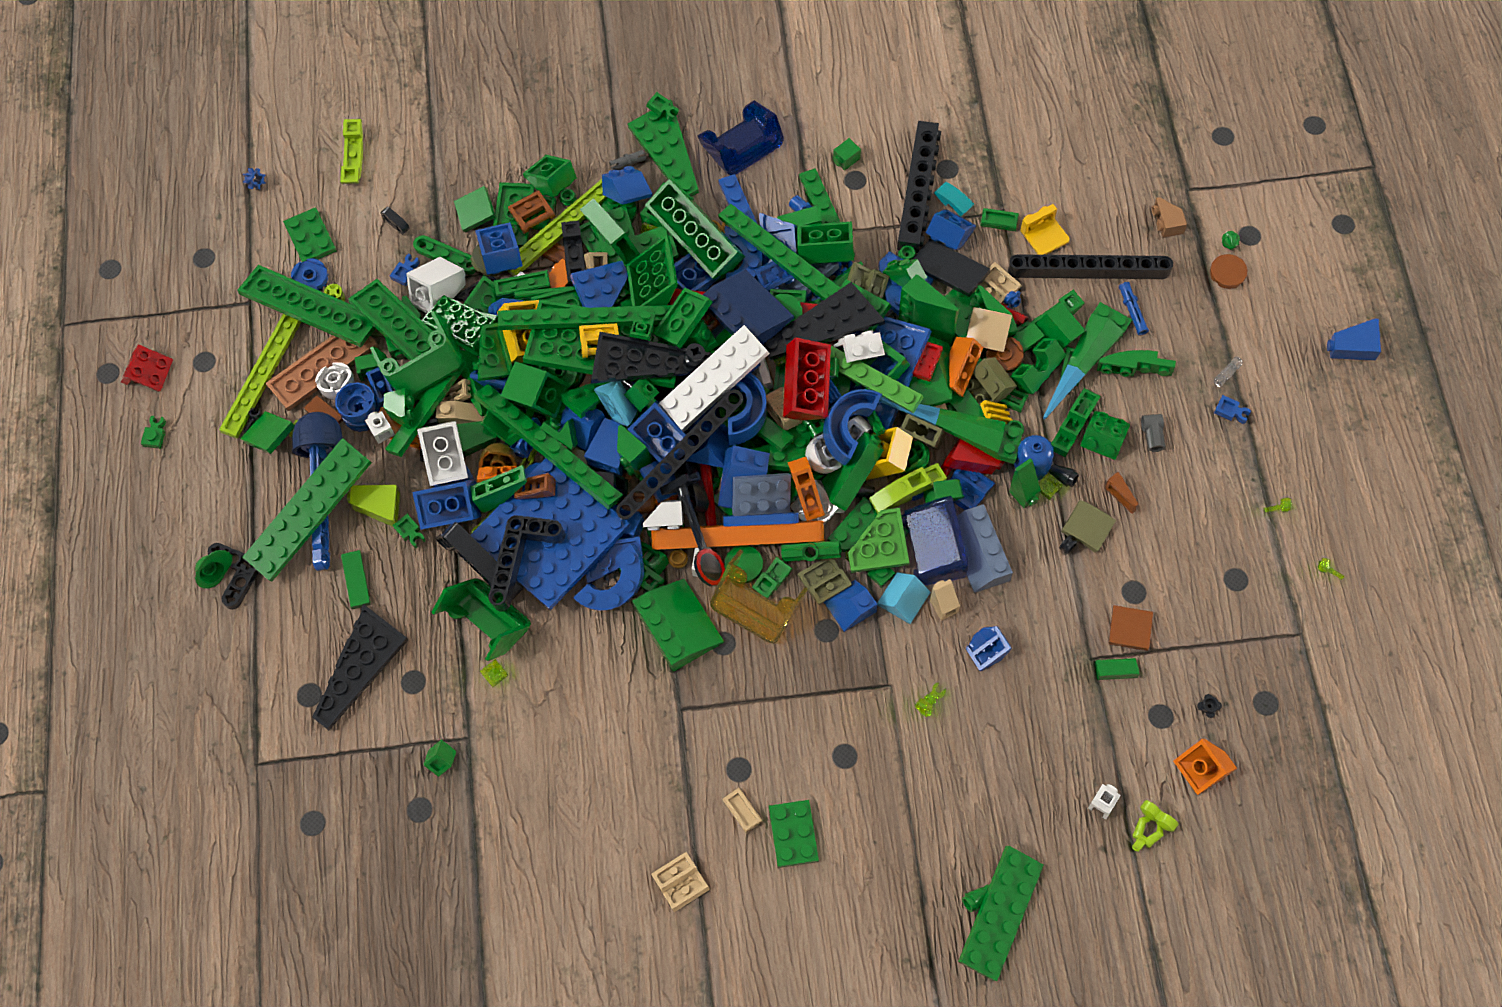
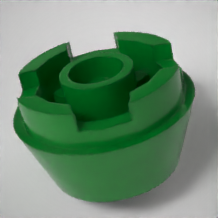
[900,440,930,475]

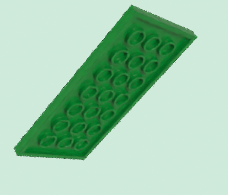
[523,299,683,388]

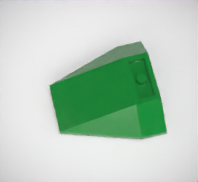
[909,336,953,407]

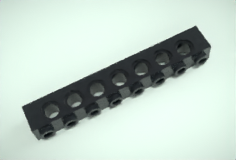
[897,121,942,253]

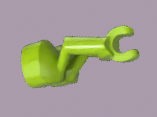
[1132,800,1179,852]

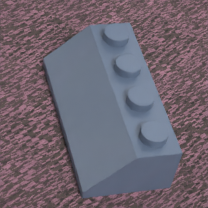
[946,504,1013,593]

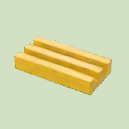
[980,400,1013,424]

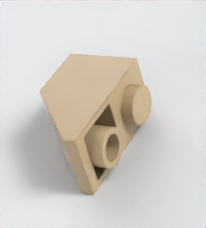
[930,579,960,621]

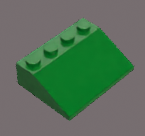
[626,234,678,306]
[898,274,959,347]
[632,578,724,672]

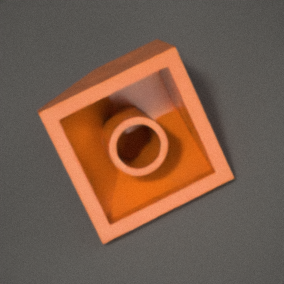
[1173,738,1237,795]

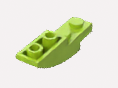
[869,463,947,514]

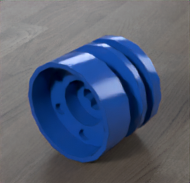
[335,382,380,432]

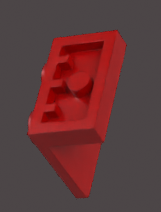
[121,344,173,392]

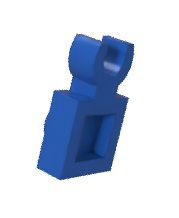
[390,254,420,286]
[1214,395,1251,424]

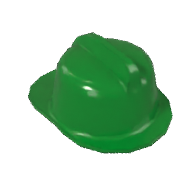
[195,550,233,589]

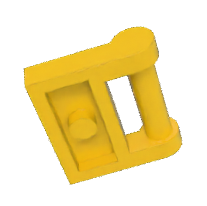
[579,323,619,358]

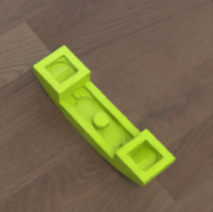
[340,119,363,184]

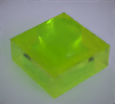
[1039,473,1063,500]
[480,659,508,688]

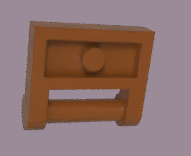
[508,190,555,234]

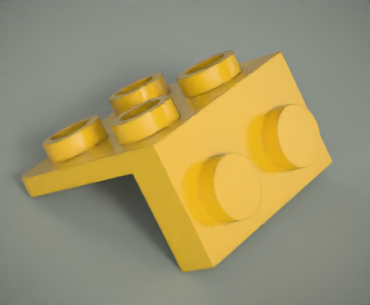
[1020,204,1070,255]

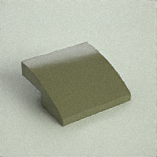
[847,262,889,299]
[1061,500,1116,553]
[797,558,852,605]

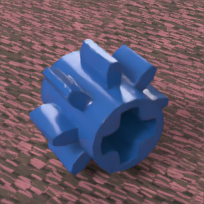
[243,168,266,189]

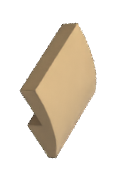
[974,262,1022,304]
[966,307,1012,352]
[651,852,709,912]

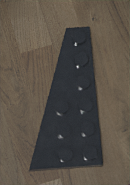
[763,282,885,361]
[590,332,713,384]
[312,604,408,731]

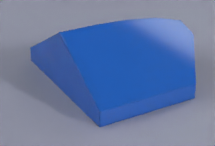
[966,626,1012,671]

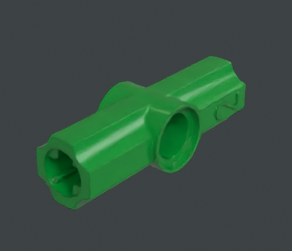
[781,540,842,561]

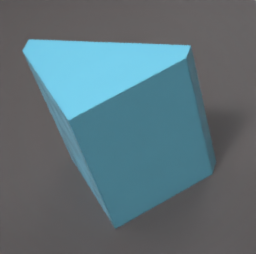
[594,381,638,426]
[877,572,930,624]

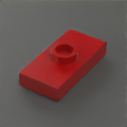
[912,342,943,382]

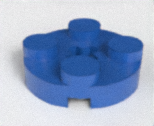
[291,258,329,291]

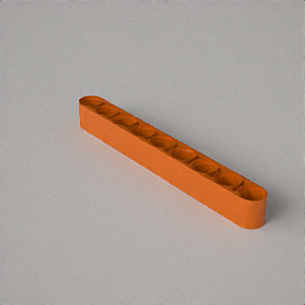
[651,520,824,550]

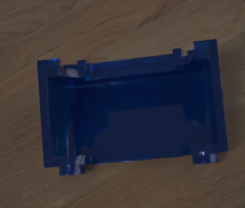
[698,100,784,175]
[901,496,968,585]

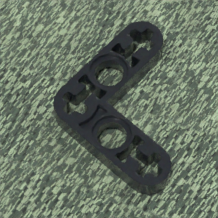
[208,543,259,610]

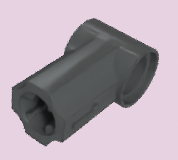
[1141,414,1166,452]

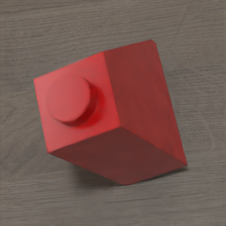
[945,438,1005,475]

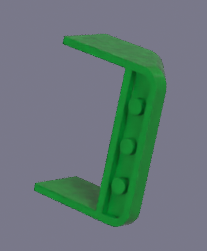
[370,311,465,397]
[431,578,531,661]

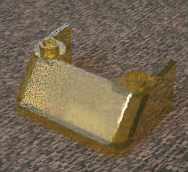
[710,549,808,643]

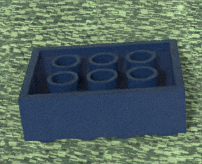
[703,269,795,345]

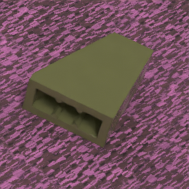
[900,413,947,451]

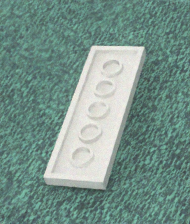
[659,325,770,431]

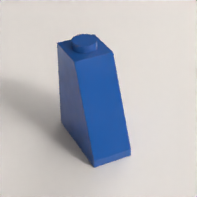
[1327,319,1381,360]
[584,418,624,476]

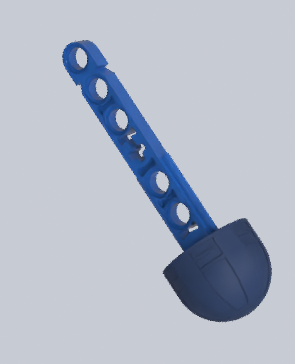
[292,412,343,571]

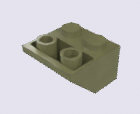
[967,357,1017,405]

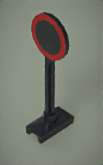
[660,472,725,587]

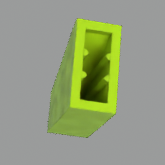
[347,485,400,527]

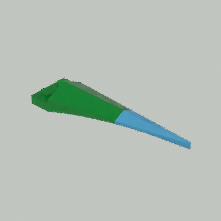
[1043,302,1132,419]
[879,396,1023,464]

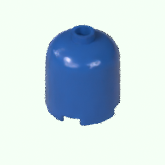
[1014,435,1054,480]

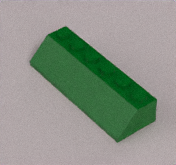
[645,179,746,279]

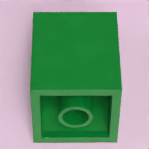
[501,361,570,419]

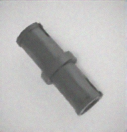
[609,150,646,170]

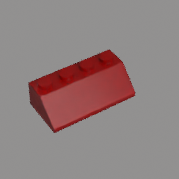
[783,338,831,421]

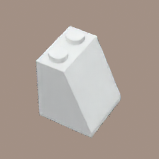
[406,257,466,313]

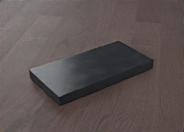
[913,239,990,297]

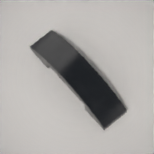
[561,221,585,284]

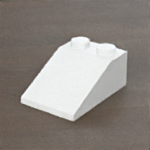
[417,421,468,486]

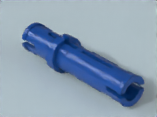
[1119,282,1149,336]

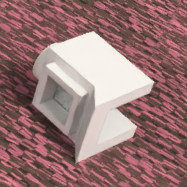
[1088,784,1121,819]

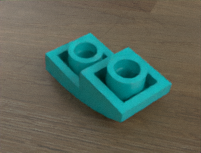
[934,182,974,217]

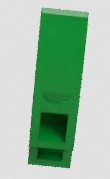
[1096,350,1176,377]

